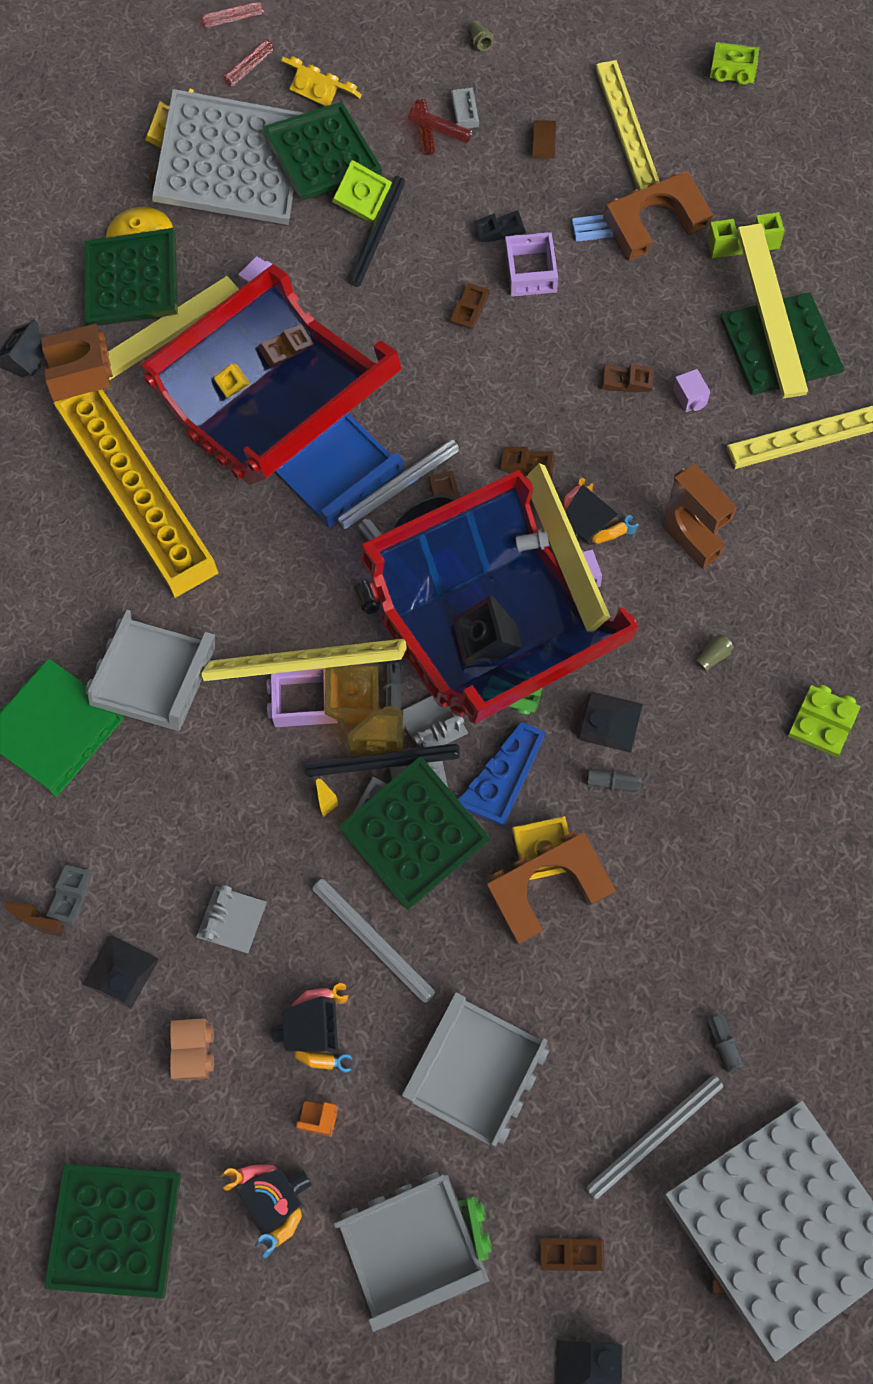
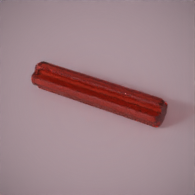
[201,1,264,28]
[224,40,274,87]
[415,99,435,156]
[408,107,472,143]

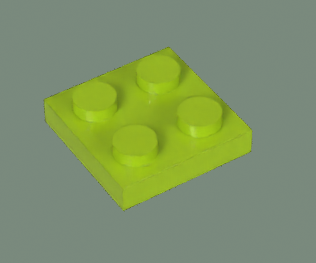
[332,160,392,224]

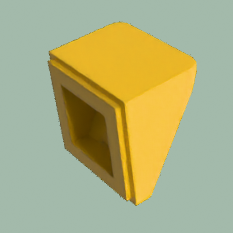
[214,363,250,398]
[316,778,338,817]

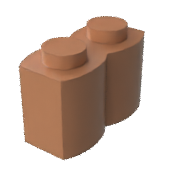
[170,1019,214,1081]

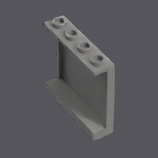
[86,610,215,731]
[402,992,550,1149]
[334,1172,489,1332]

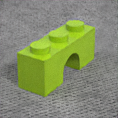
[707,212,785,259]

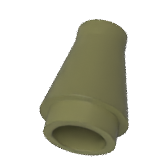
[469,21,494,52]
[695,634,734,672]

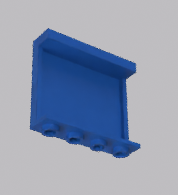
[275,412,403,528]

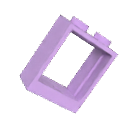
[505,232,558,296]
[267,667,337,727]

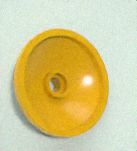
[106,207,173,238]

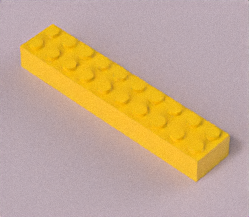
[54,389,218,598]

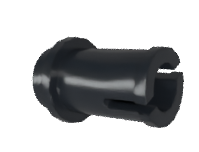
[355,580,380,614]

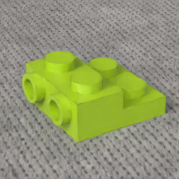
[710,42,759,85]
[788,684,861,758]

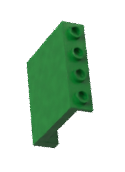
[0,659,124,798]

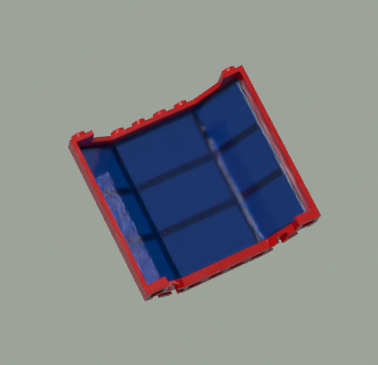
[140,264,402,485]
[360,470,639,724]

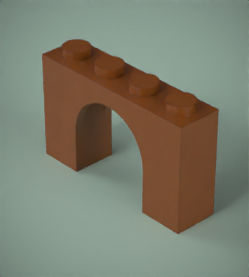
[603,170,713,261]
[41,324,113,402]
[663,463,737,569]
[485,831,616,944]

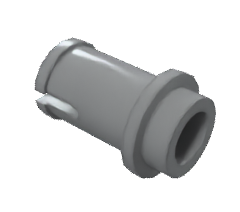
[516,529,549,552]

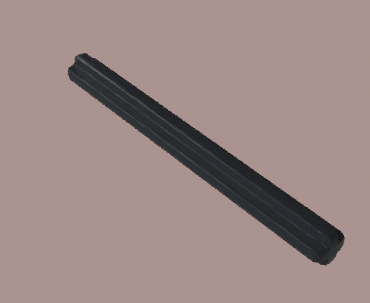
[349,176,405,287]
[305,743,460,777]

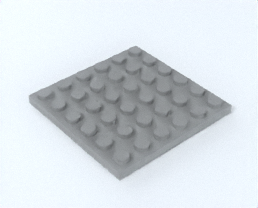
[153,89,304,225]
[663,1101,873,1363]

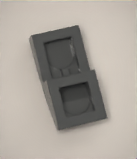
[46,865,91,928]

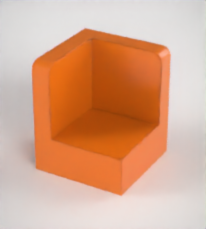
[295,1101,338,1137]

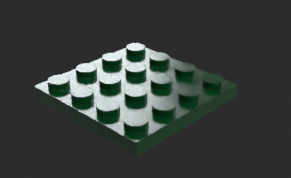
[262,102,382,201]
[85,228,178,326]
[720,292,844,395]
[338,756,491,910]
[44,1164,181,1299]

